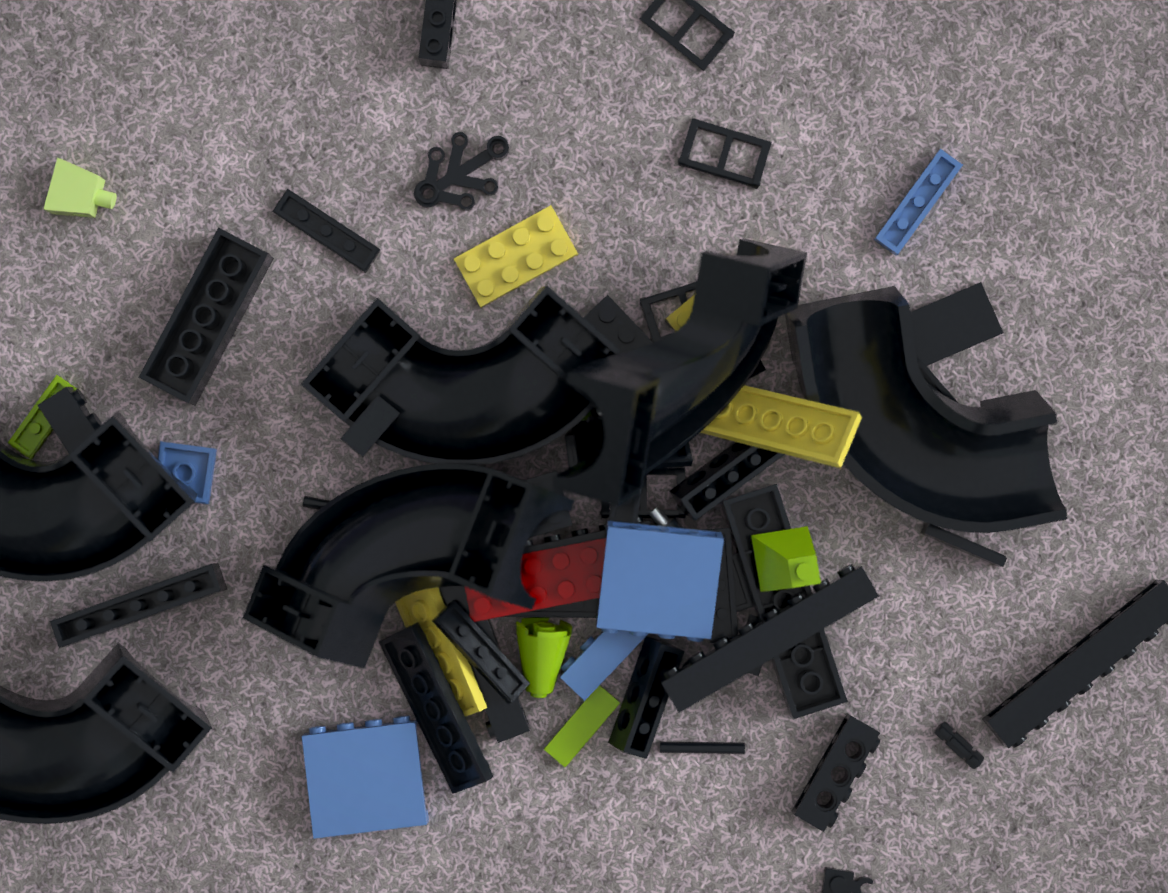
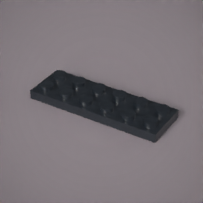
[379,622,494,794]

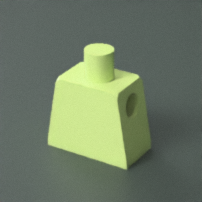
[43,158,117,218]

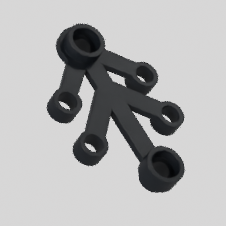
[414,132,509,211]

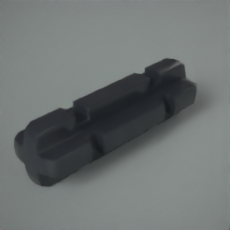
[935,722,984,769]

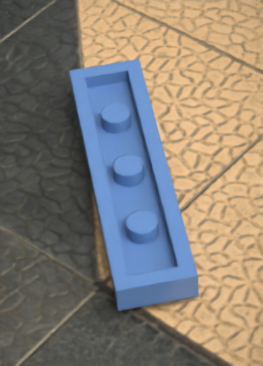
[874,149,963,256]

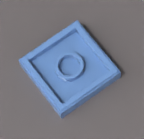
[158,441,217,504]

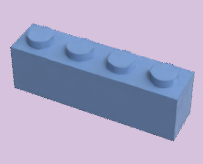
[560,628,649,701]

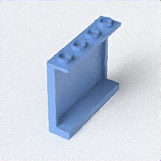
[596,520,724,642]
[302,715,429,839]

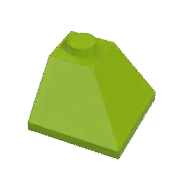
[751,526,821,592]

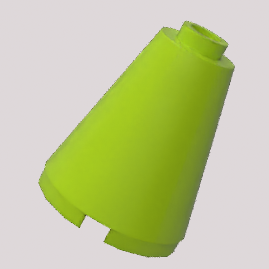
[515,617,573,698]

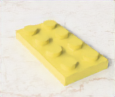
[454,205,578,308]

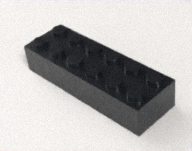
[138,227,274,406]

